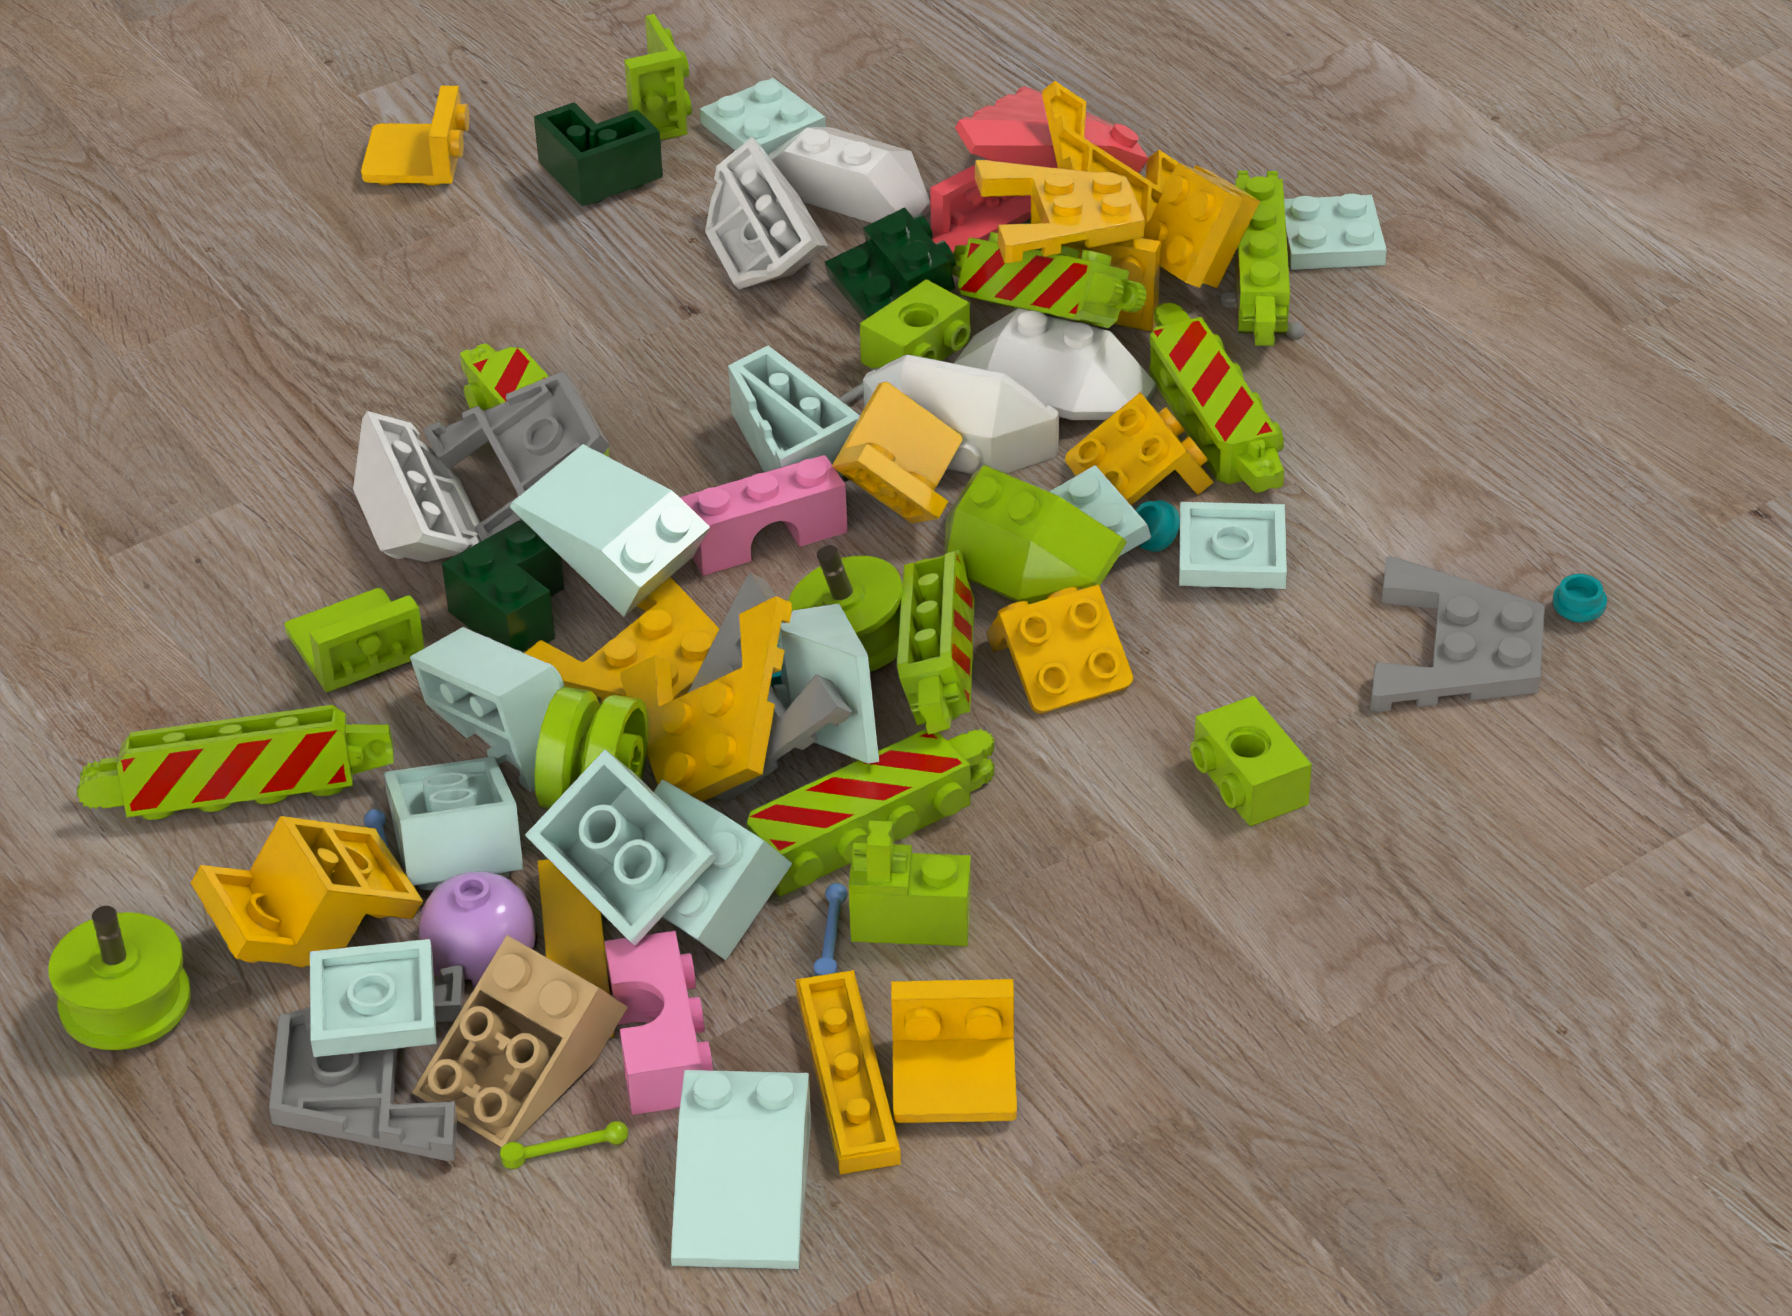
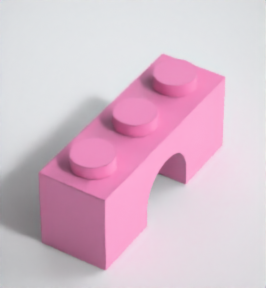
[680,455,847,576]
[604,931,713,1115]

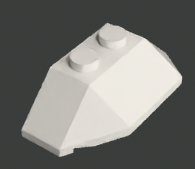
[768,127,931,223]
[705,137,828,289]
[954,308,1156,420]
[863,355,1059,474]
[353,411,481,562]

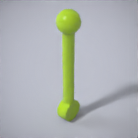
[500,1121,629,1169]

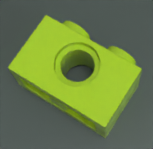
[860,279,971,369]
[1190,695,1312,827]

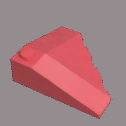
[955,86,1149,173]

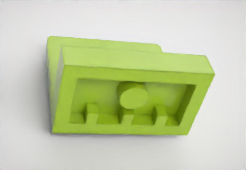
[624,14,692,141]
[284,588,425,693]

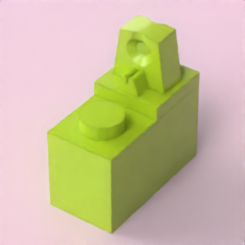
[849,820,971,947]

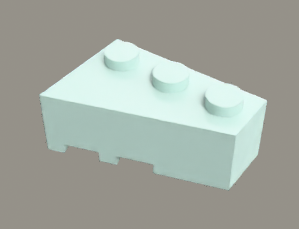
[728,345,860,477]
[410,627,564,792]

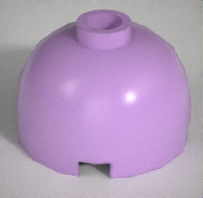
[419,872,538,988]

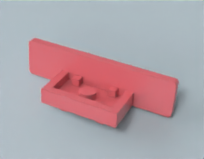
[930,159,1031,253]

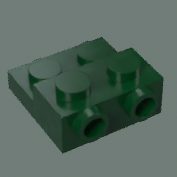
[824,207,956,320]

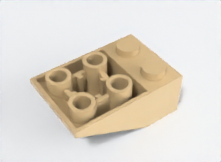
[412,935,628,1148]

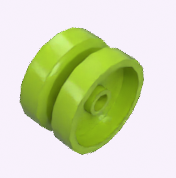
[534,687,649,810]

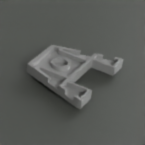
[423,371,610,541]
[1370,556,1545,712]
[688,573,852,803]
[269,965,465,1161]

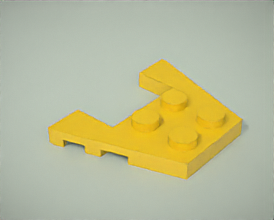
[1042,81,1177,226]
[975,160,1145,263]
[525,577,719,703]
[620,596,792,802]

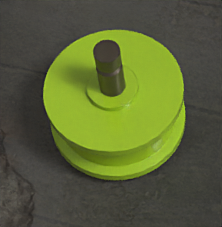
[788,545,904,672]
[48,906,191,1050]

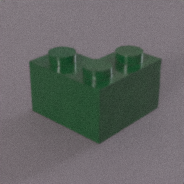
[534,102,663,206]
[442,519,564,653]

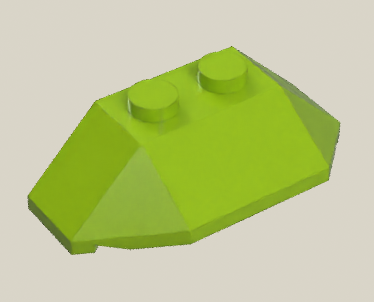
[944,465,1127,604]

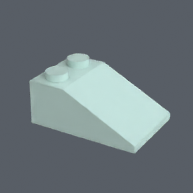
[510,444,710,617]
[773,604,879,764]
[525,750,717,945]
[383,756,523,890]
[654,779,792,960]
[671,1070,811,1269]

